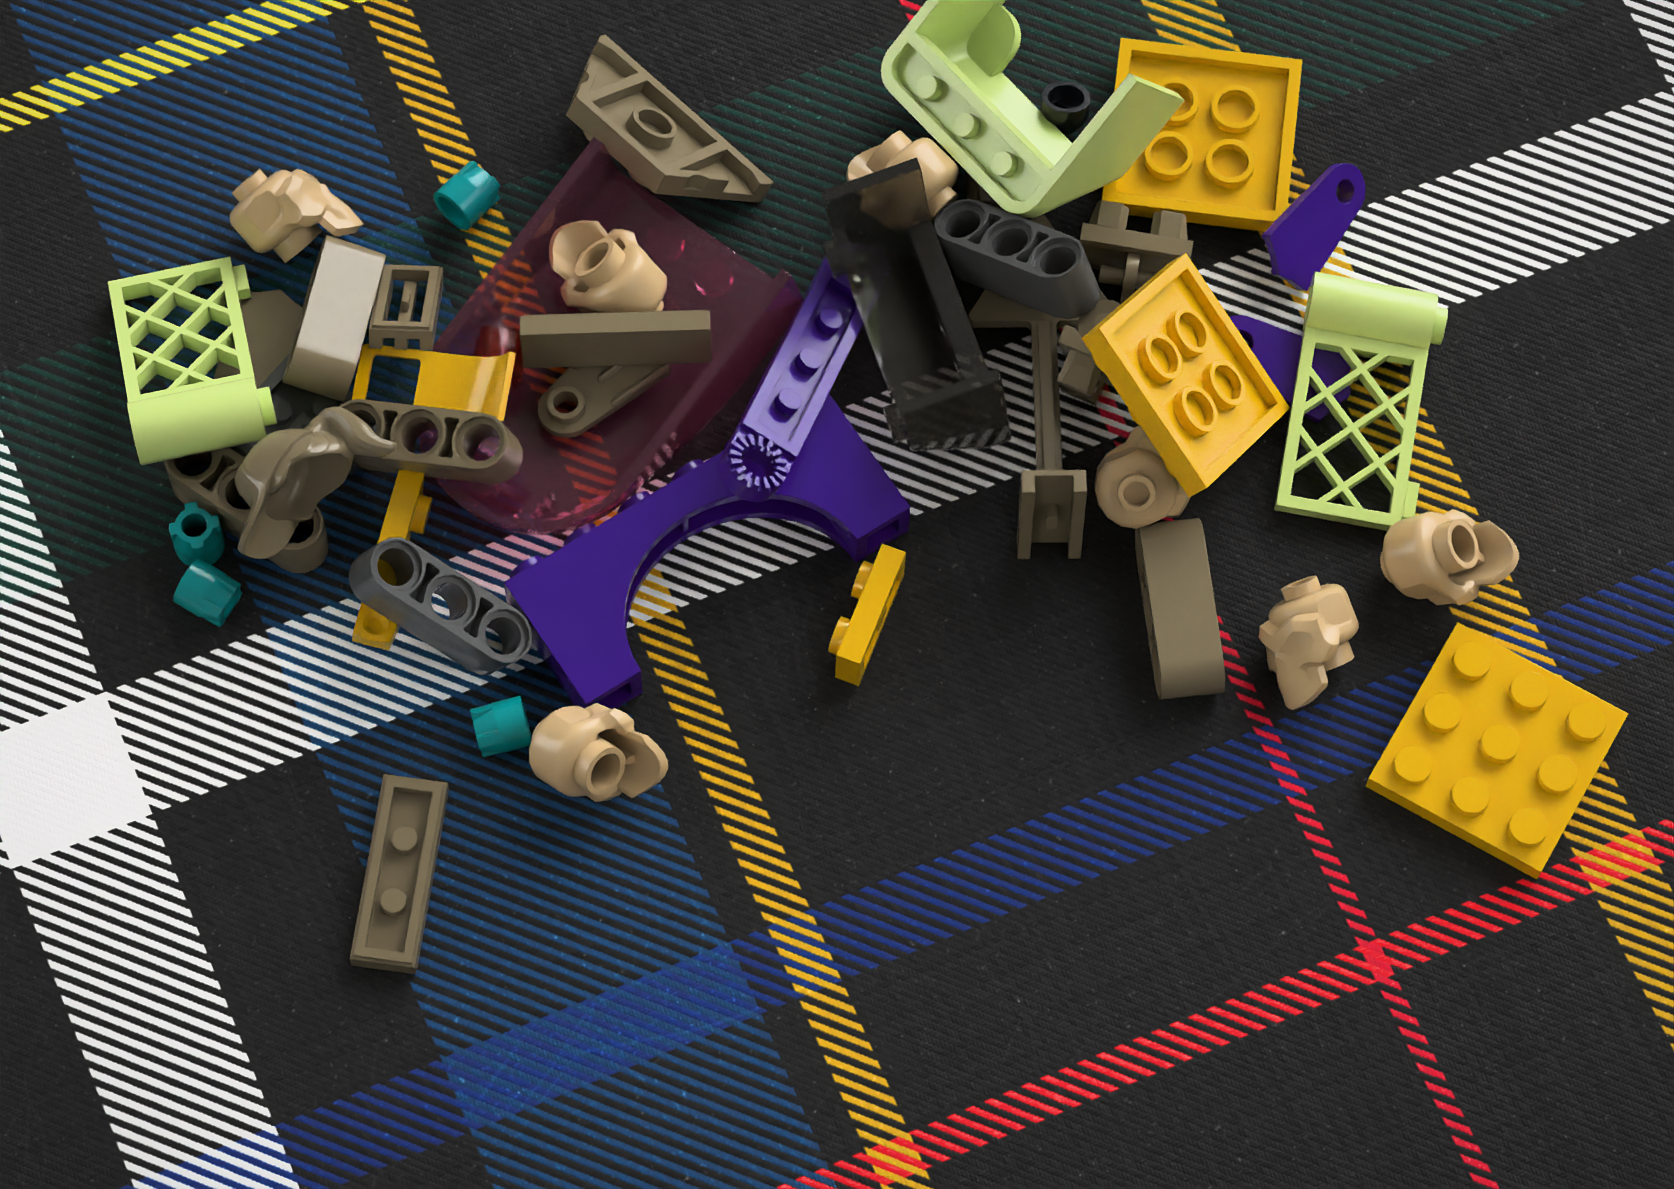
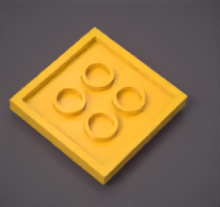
[1101,38,1302,232]
[1081,253,1290,497]
[1365,622,1628,880]

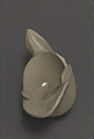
[235,407,396,559]

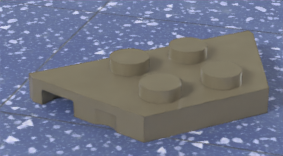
[566,35,774,203]

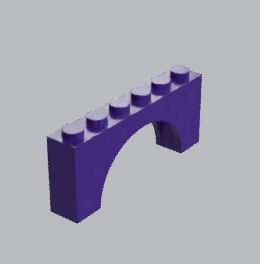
[504,394,910,709]

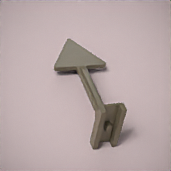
[968,214,1108,559]

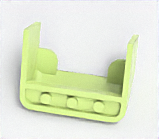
[881,0,1185,218]

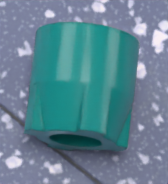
[433,161,500,230]
[169,502,225,566]
[173,558,243,627]
[470,696,532,757]

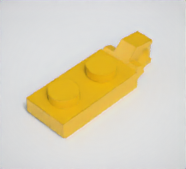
[352,469,433,651]

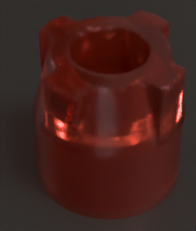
[473,325,523,391]

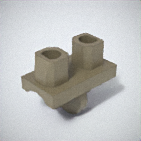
[1080,200,1193,304]
[1057,299,1121,406]

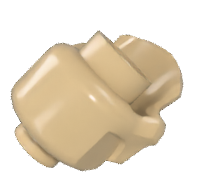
[846,130,959,225]
[229,169,364,263]
[549,220,667,313]
[1094,426,1190,529]
[1380,509,1519,605]
[1259,575,1359,710]
[529,703,668,802]

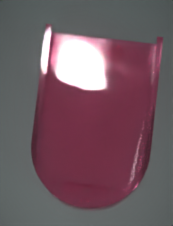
[419,137,803,535]

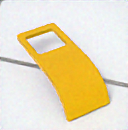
[352,344,516,422]

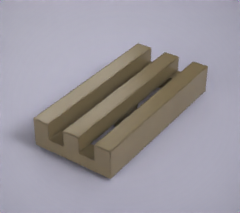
[369,264,443,351]

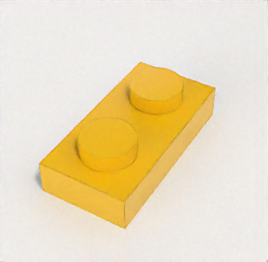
[828,544,906,686]

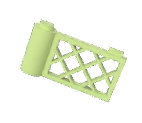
[108,257,277,465]
[1274,272,1448,531]

